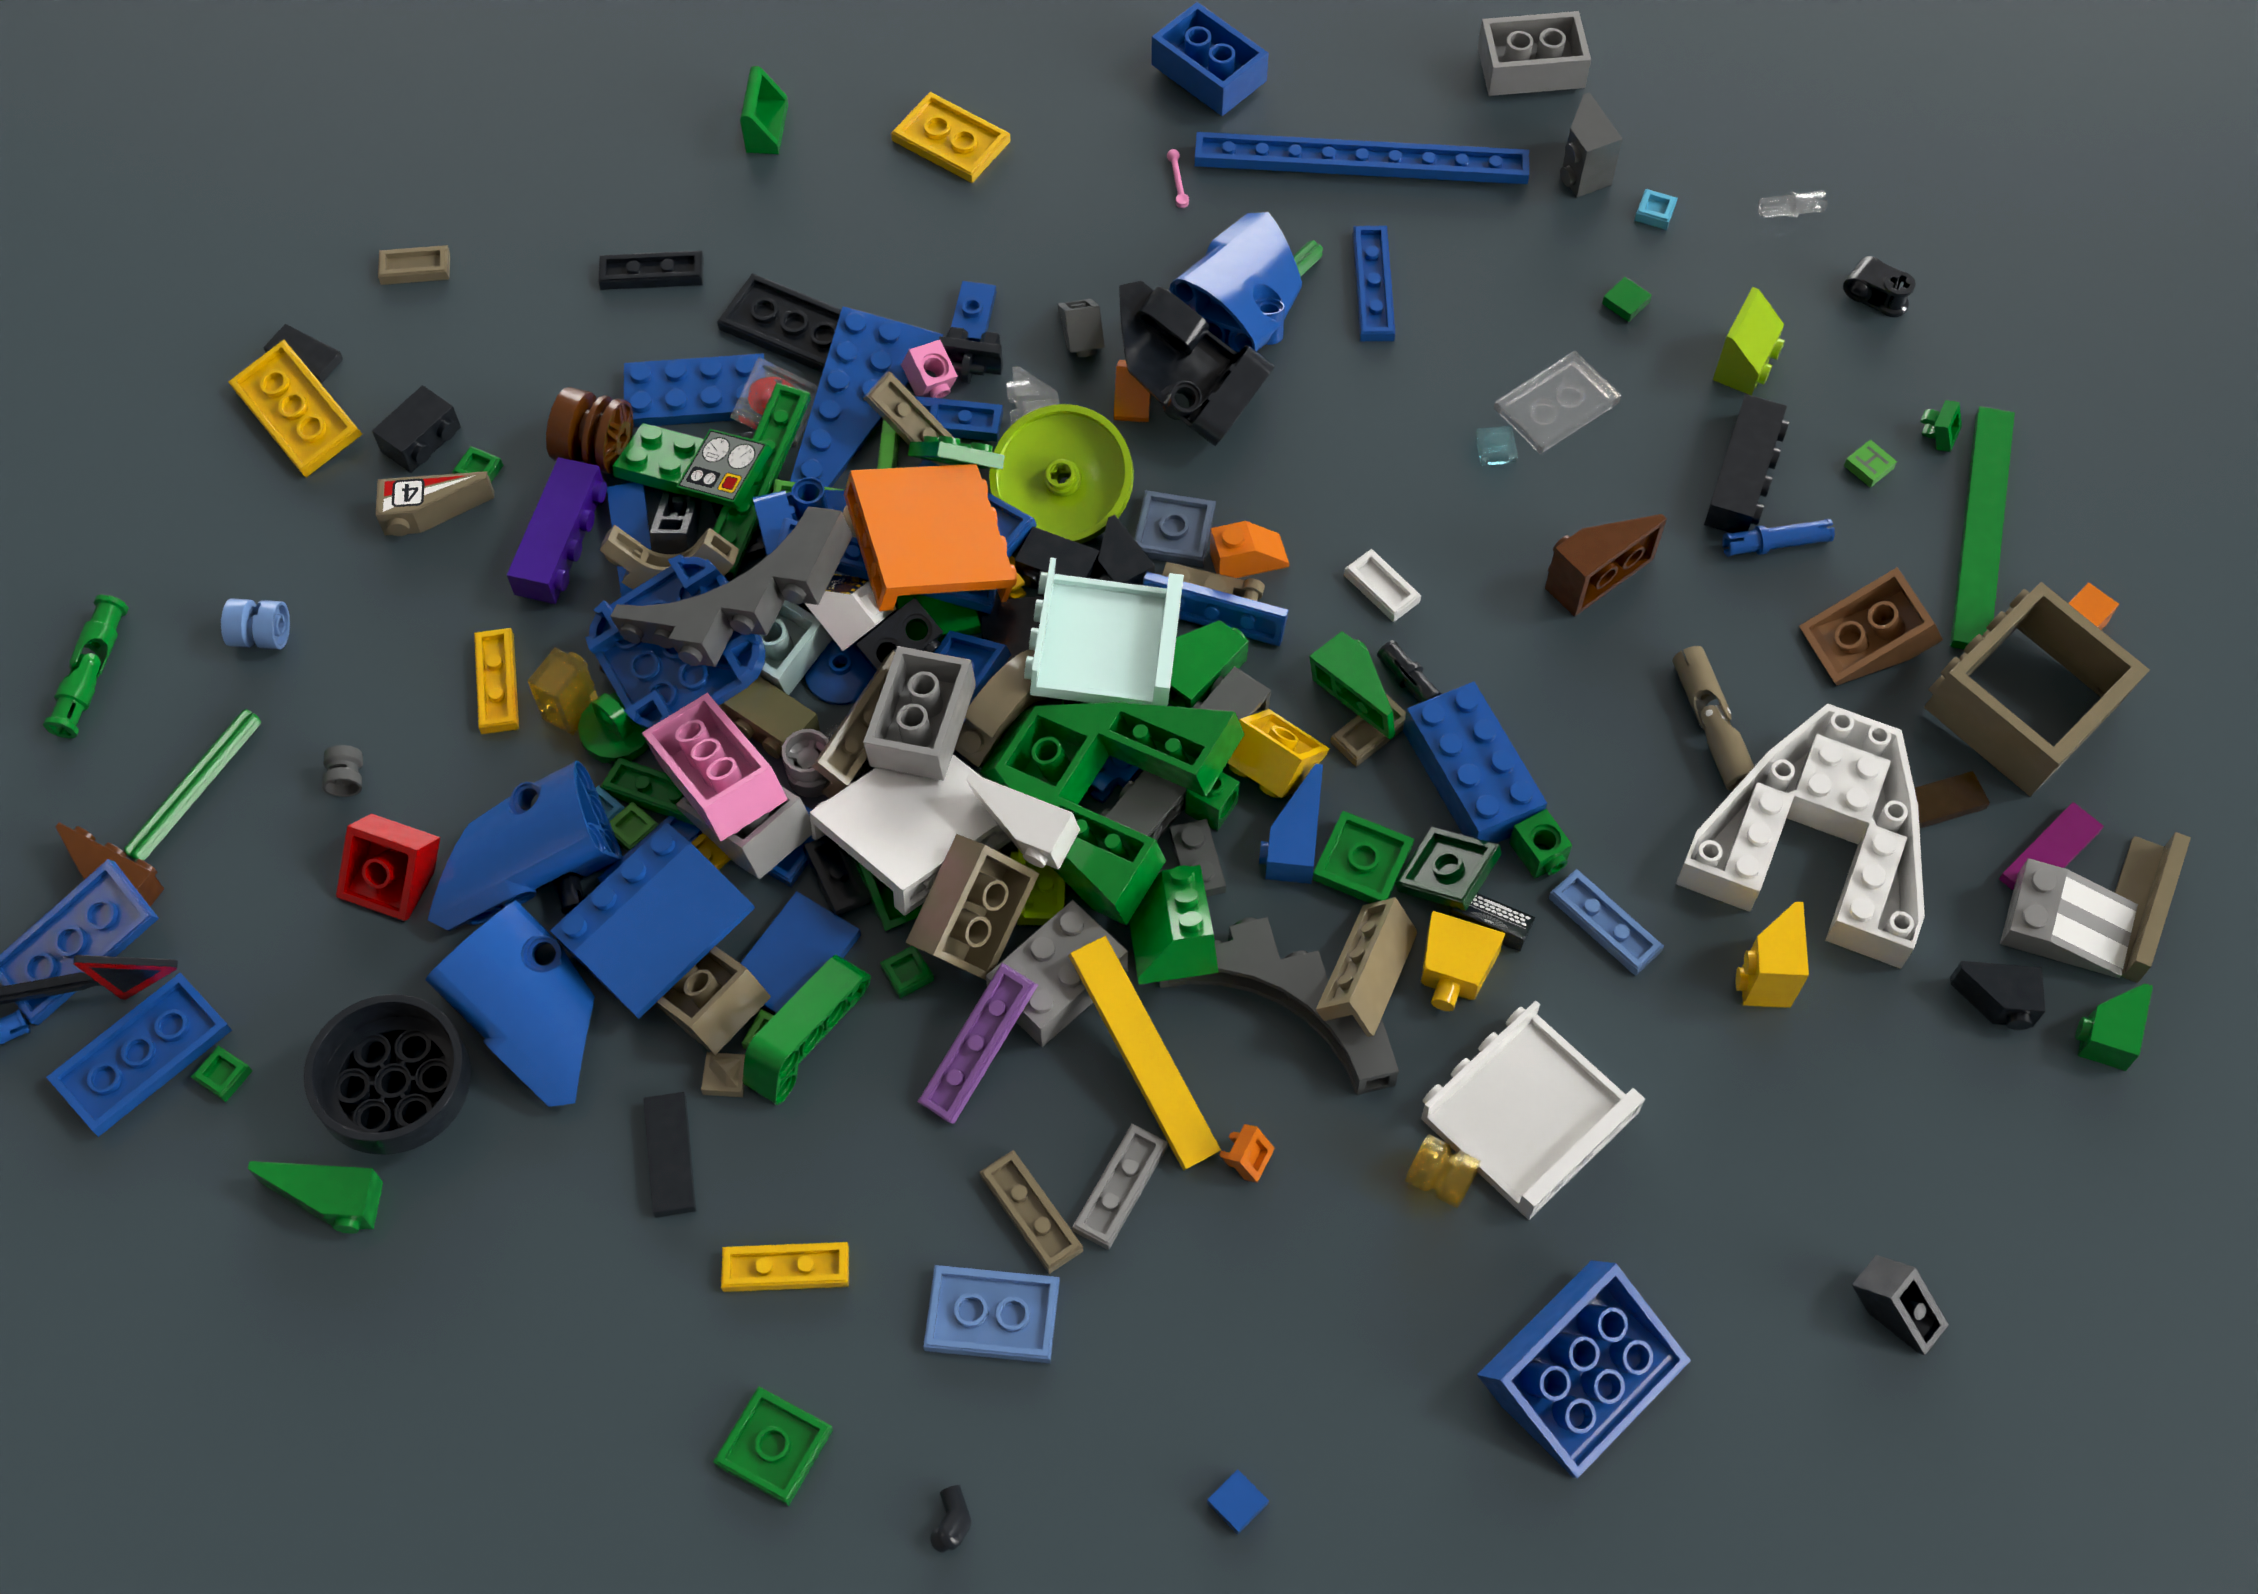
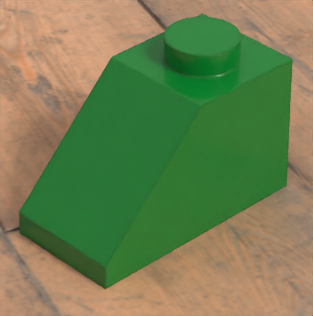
[2075,983,2153,1071]

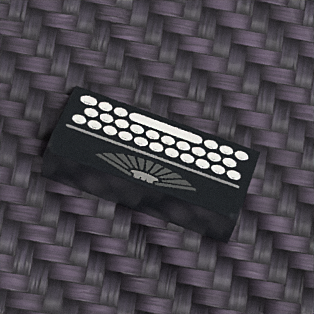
[1449,893,1535,951]

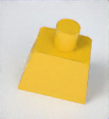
[1421,911,1505,1011]

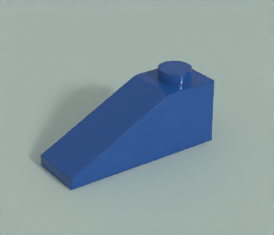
[1259,763,1323,884]

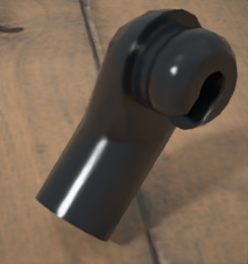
[930,1485,971,1552]

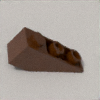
[55,822,164,907]

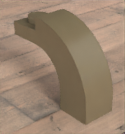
[599,525,739,590]
[955,650,1047,768]

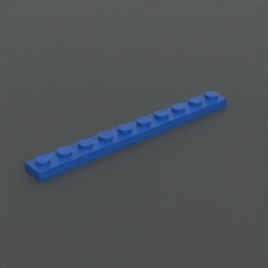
[1194,132,1529,184]

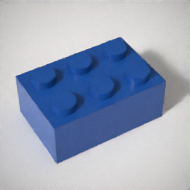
[1151,2,1269,116]

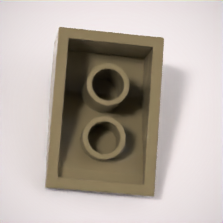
[654,946,771,1055]

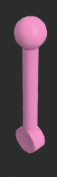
[1167,149,1189,208]

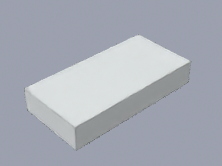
[1344,549,1421,622]

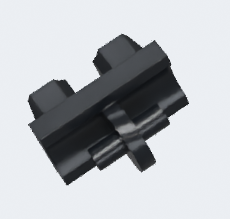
[939,327,1003,384]

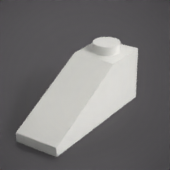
[966,772,1080,870]

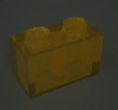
[528,647,598,735]

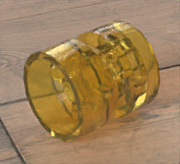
[1405,1134,1481,1208]

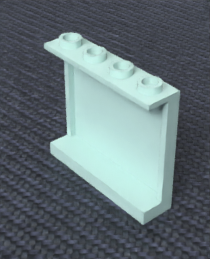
[1024,558,1184,706]

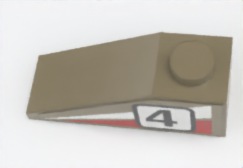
[376,471,495,536]

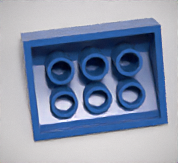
[550,822,755,1019]
[1477,1260,1691,1478]

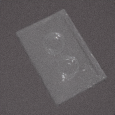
[1494,350,1621,454]

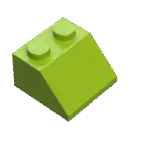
[1713,287,1785,396]

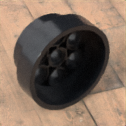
[304,994,471,1155]

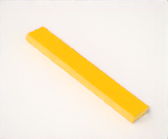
[1069,935,1221,1171]

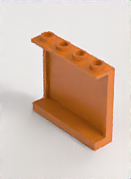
[844,464,1017,611]

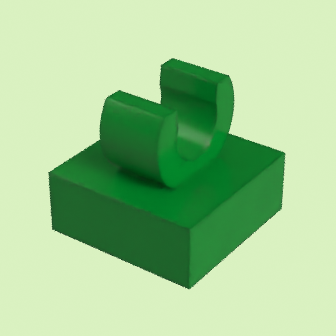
[1920,400,1962,452]

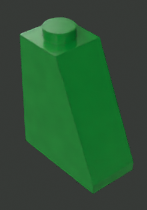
[1168,620,1249,708]

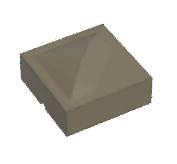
[701,1052,745,1097]

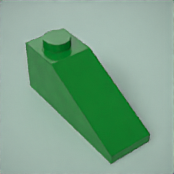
[1309,631,1395,739]
[248,1161,383,1234]

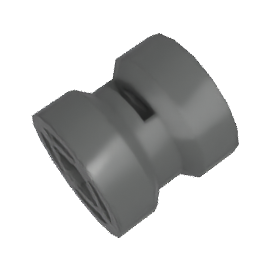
[322,745,363,797]

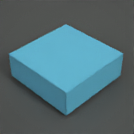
[1634,189,1678,230]

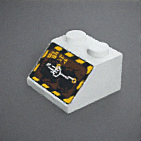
[805,574,896,651]

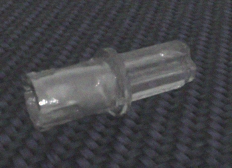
[1757,190,1827,219]

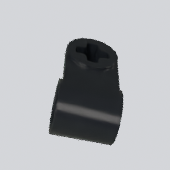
[1843,256,1916,317]

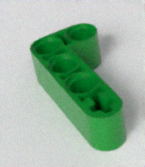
[742,954,871,1105]

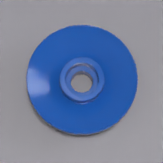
[805,640,876,705]

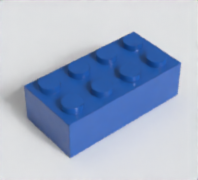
[1403,681,1547,844]

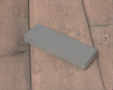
[1072,1124,1168,1250]

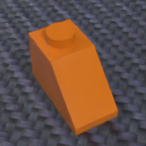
[1210,521,1289,578]

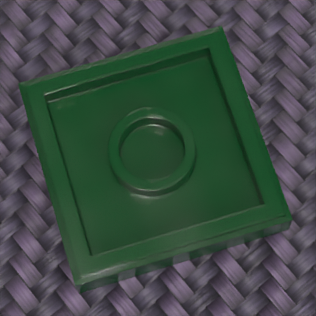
[1395,827,1502,911]

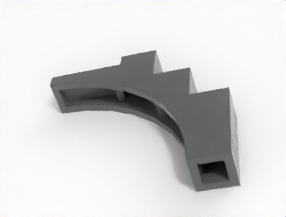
[610,506,853,667]
[1158,917,1399,1095]

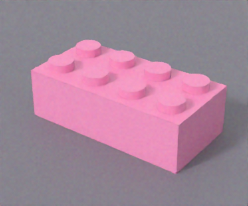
[642,693,788,841]

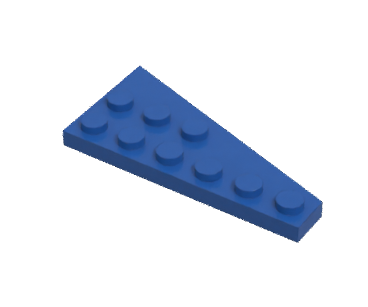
[790,306,944,488]

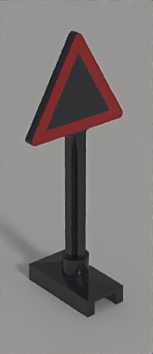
[0,955,178,1005]

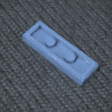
[1549,869,1664,976]

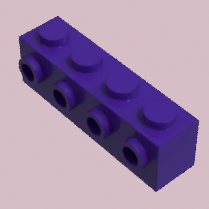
[507,457,607,604]

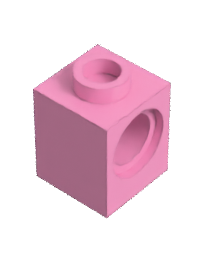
[901,340,958,398]

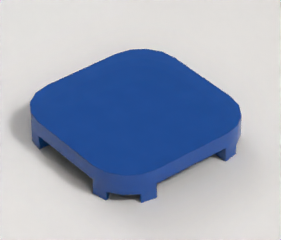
[585,554,766,730]

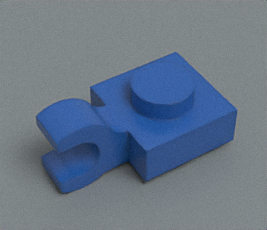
[1090,756,1142,803]

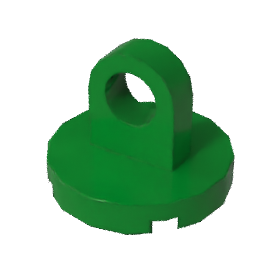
[578,693,649,764]

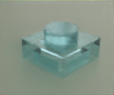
[1475,426,1518,466]

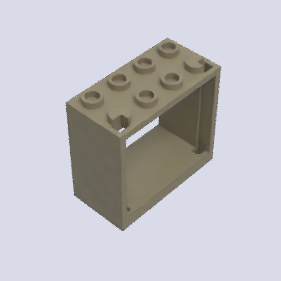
[1924,582,2150,797]

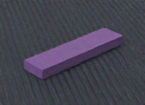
[918,963,1038,1124]

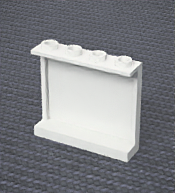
[810,755,1011,916]
[1421,1001,1645,1220]

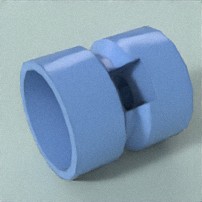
[221,598,290,649]

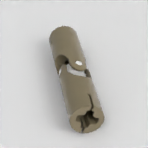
[1672,646,1755,791]

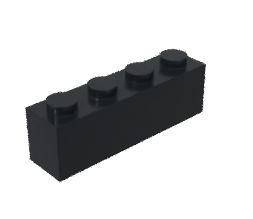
[1704,394,1789,533]

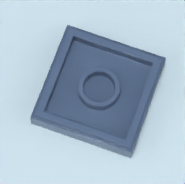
[1134,490,1216,567]

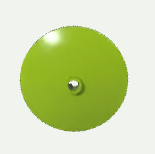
[989,404,1134,544]

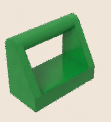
[740,66,788,155]

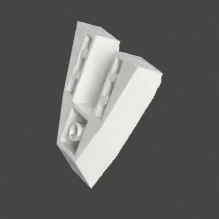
[1676,704,1925,969]

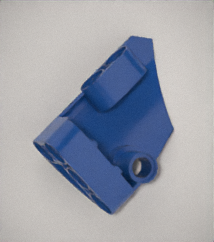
[425,900,595,1107]

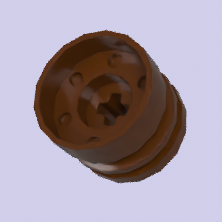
[546,387,633,474]

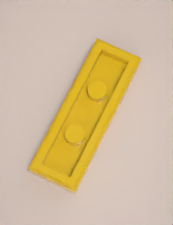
[474,628,519,734]
[721,1242,849,1292]

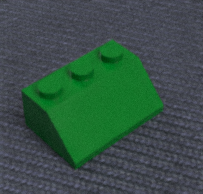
[1129,865,1219,985]

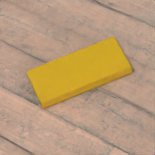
[228,340,363,478]

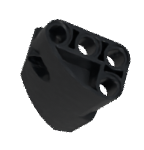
[1119,281,1275,446]

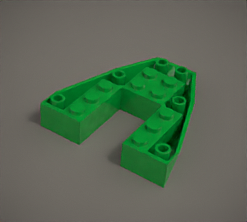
[979,702,1245,925]

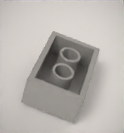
[1478,11,1591,96]
[863,646,976,781]
[986,900,1128,1047]

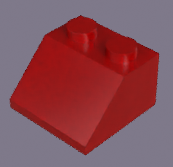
[336,814,441,921]

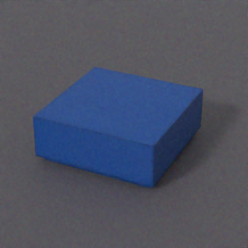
[1207,1469,1269,1535]

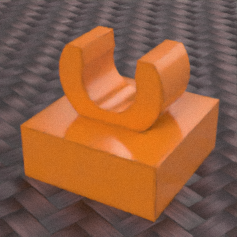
[1219,1124,1275,1183]

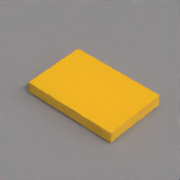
[891,92,1011,183]

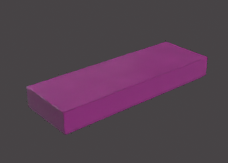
[1999,802,2104,890]

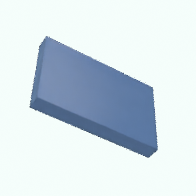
[923,1265,1060,1363]

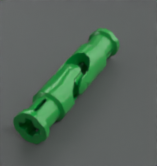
[43,594,129,739]

